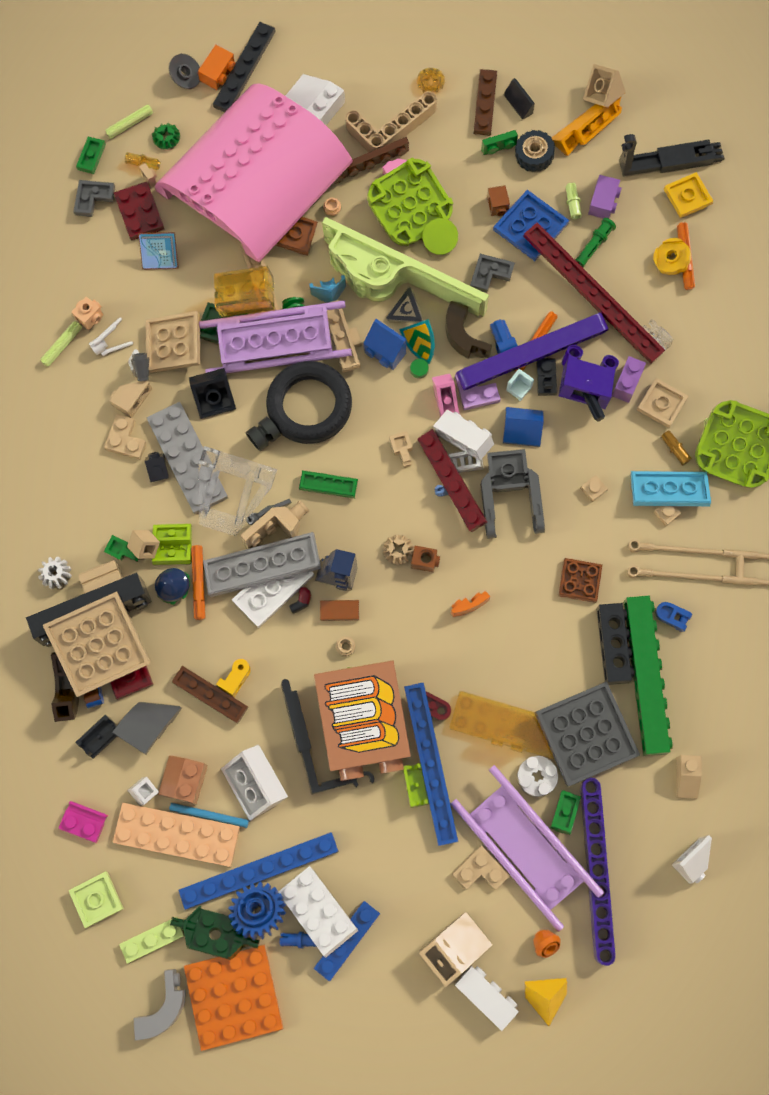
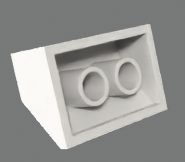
[221,745,288,821]

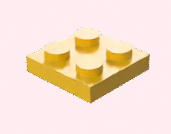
[664,172,713,218]

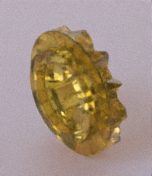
[417,68,445,93]

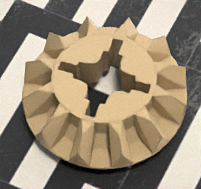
[383,534,414,565]

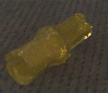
[125,152,161,170]

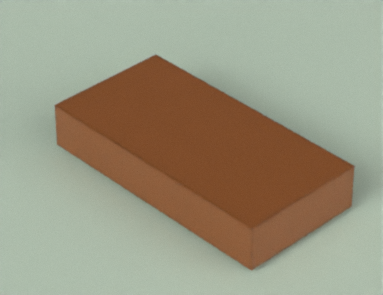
[320,600,359,621]

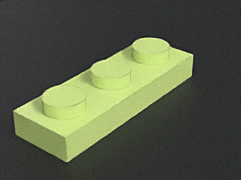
[119,917,185,963]

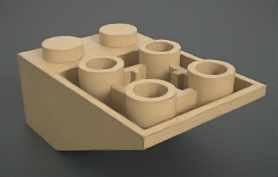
[419,912,492,987]

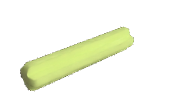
[105,104,153,139]
[40,321,82,367]

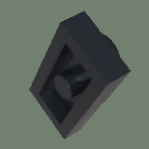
[536,358,557,396]

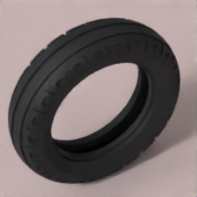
[266,361,352,444]

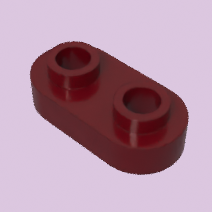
[426,691,451,721]

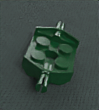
[170,906,260,960]

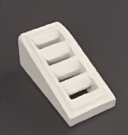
[449,451,484,473]

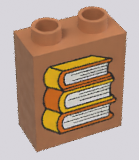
[314,660,411,781]

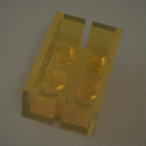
[214,266,275,317]

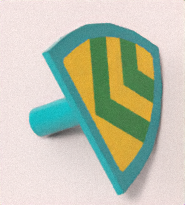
[399,319,435,364]

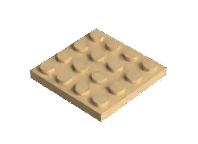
[43,591,151,697]

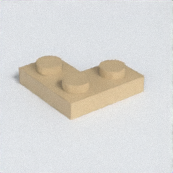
[104,414,147,460]
[452,846,510,890]

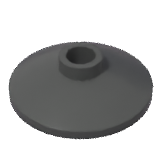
[169,54,200,89]

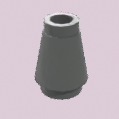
[131,353,149,381]

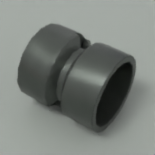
[245,416,281,451]

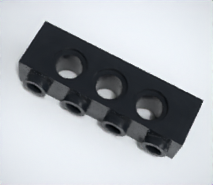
[596,603,634,685]

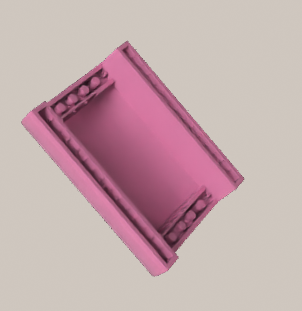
[155,84,353,262]

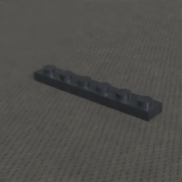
[213,22,276,112]

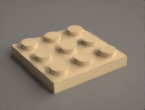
[146,311,200,373]

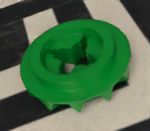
[152,123,180,149]

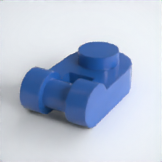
[655,602,692,632]

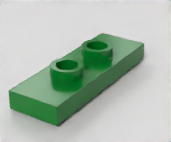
[299,470,358,499]

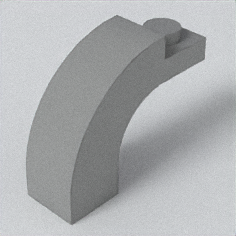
[134,969,186,1040]

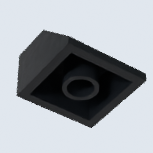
[189,368,236,419]

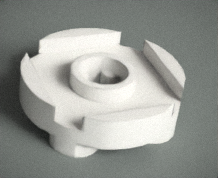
[517,756,558,797]

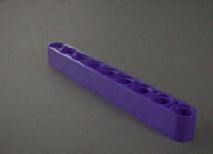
[456,313,609,391]
[580,778,616,966]

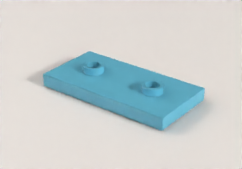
[630,471,711,507]

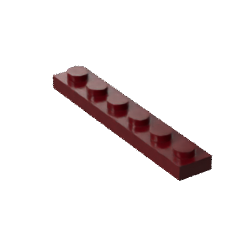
[417,429,487,532]

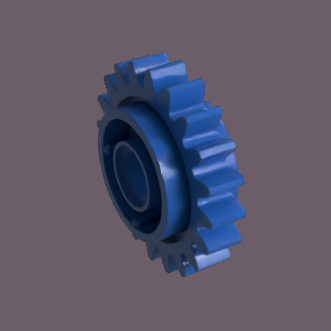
[228,881,286,940]

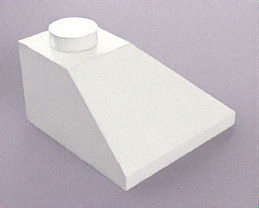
[672,835,712,883]

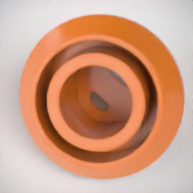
[533,930,561,958]

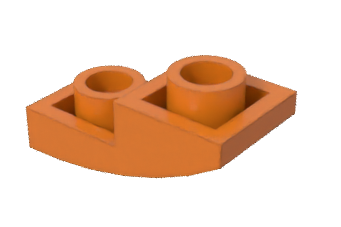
[451,591,490,617]

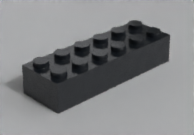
[26,572,152,647]

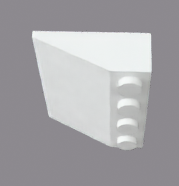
[285,74,345,125]

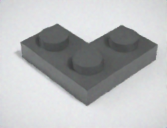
[73,180,115,217]
[470,254,515,293]

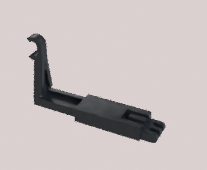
[619,134,725,176]
[281,679,374,795]

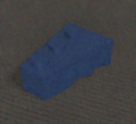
[315,549,358,591]

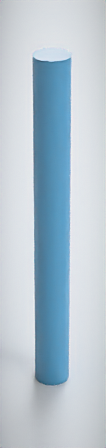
[169,803,249,828]

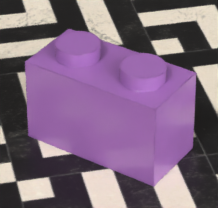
[588,174,622,218]
[612,356,646,403]

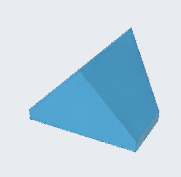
[309,275,346,303]

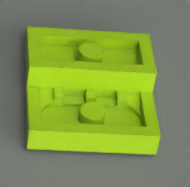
[152,524,192,565]

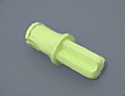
[566,183,582,219]

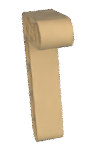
[345,91,437,152]

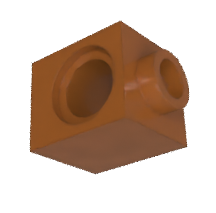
[487,185,510,216]
[411,546,440,573]

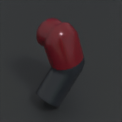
[289,587,311,614]

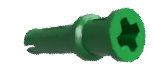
[575,217,616,268]

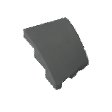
[112,702,182,755]

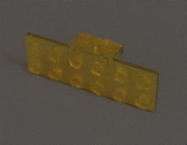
[449,691,555,760]

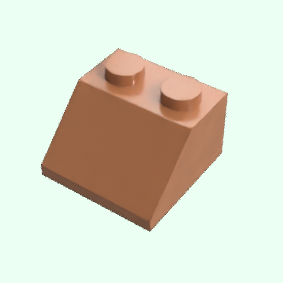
[158,755,208,805]

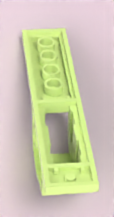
[322,217,489,317]

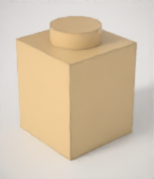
[127,530,160,559]

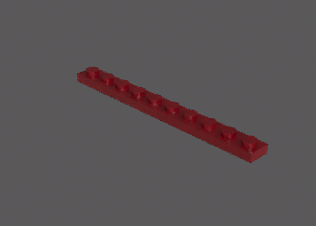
[523,222,665,364]

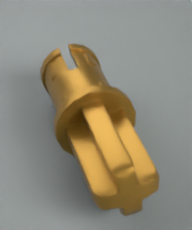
[661,430,692,466]

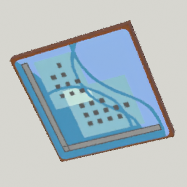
[138,232,179,269]

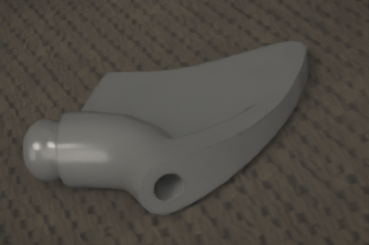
[246,499,292,525]

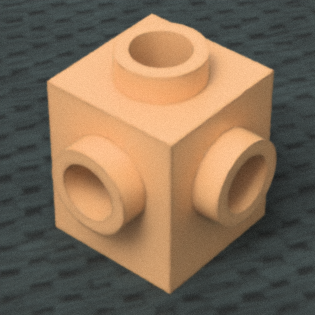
[71,297,103,330]

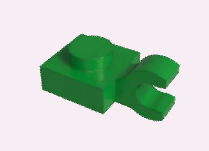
[104,535,139,562]

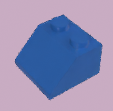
[363,319,406,370]

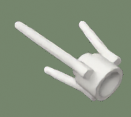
[89,318,133,357]

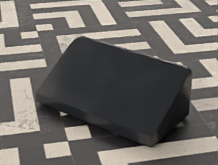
[504,78,535,119]

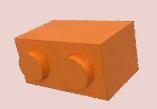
[198,45,235,90]

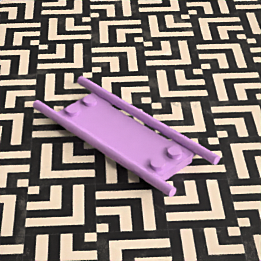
[199,300,352,374]
[451,765,604,932]

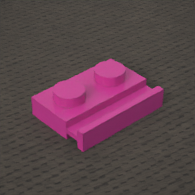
[58,801,108,843]

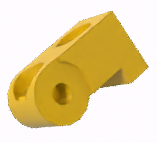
[216,659,251,698]

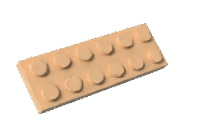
[113,803,240,867]

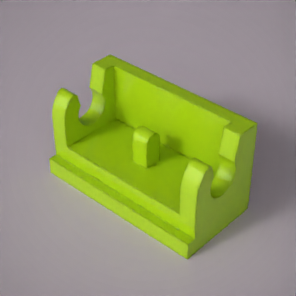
[403,763,429,808]

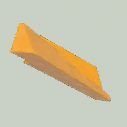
[552,97,622,156]

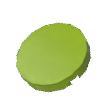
[423,218,458,255]

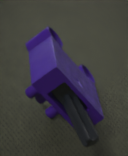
[559,345,619,422]

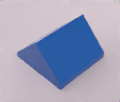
[503,407,544,447]

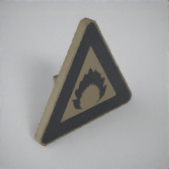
[386,287,424,323]

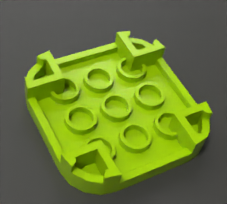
[367,157,454,246]
[695,400,769,488]

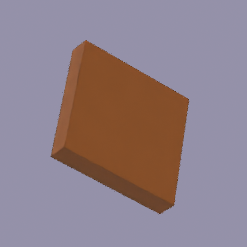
[558,558,603,603]

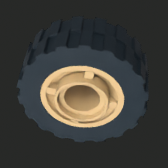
[515,130,555,172]

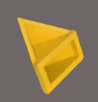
[525,978,567,1026]

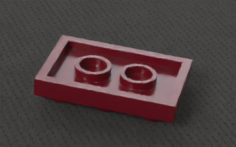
[113,181,165,241]

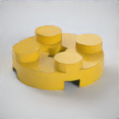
[653,238,691,275]

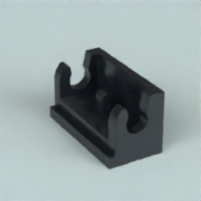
[75,715,117,759]

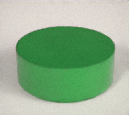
[410,359,429,378]

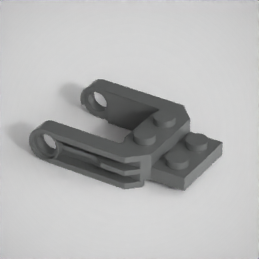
[480,449,545,539]

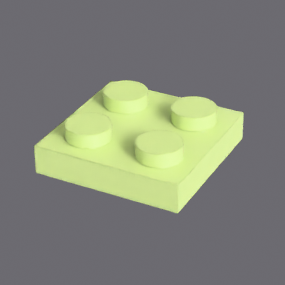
[68,872,124,928]

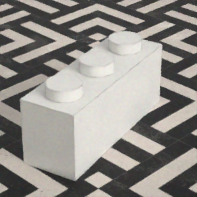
[433,410,494,461]
[454,966,519,1031]

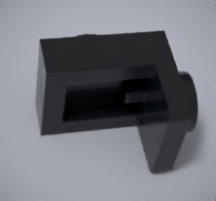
[145,452,169,482]

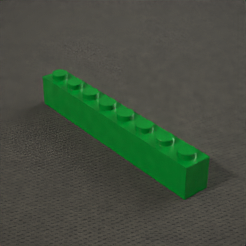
[624,595,673,756]

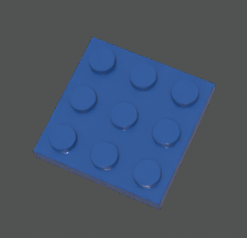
[493,190,569,261]

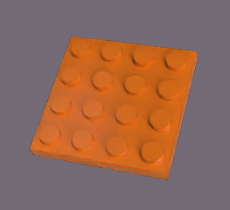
[184,945,284,1051]

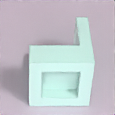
[506,369,534,401]

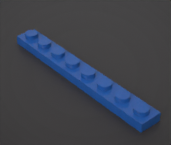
[404,682,458,846]
[179,832,339,910]

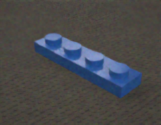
[313,901,380,982]

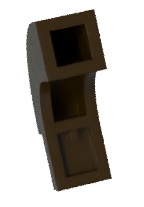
[445,301,492,359]
[51,652,79,722]

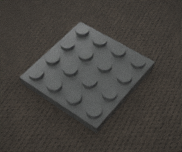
[534,681,640,787]

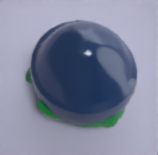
[155,568,190,605]

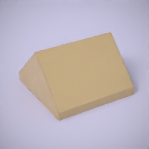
[583,64,626,107]

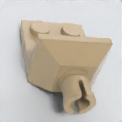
[240,500,309,549]

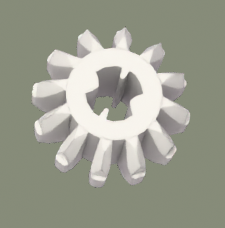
[38,557,72,590]

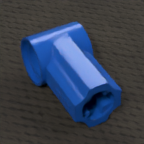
[490,319,518,354]

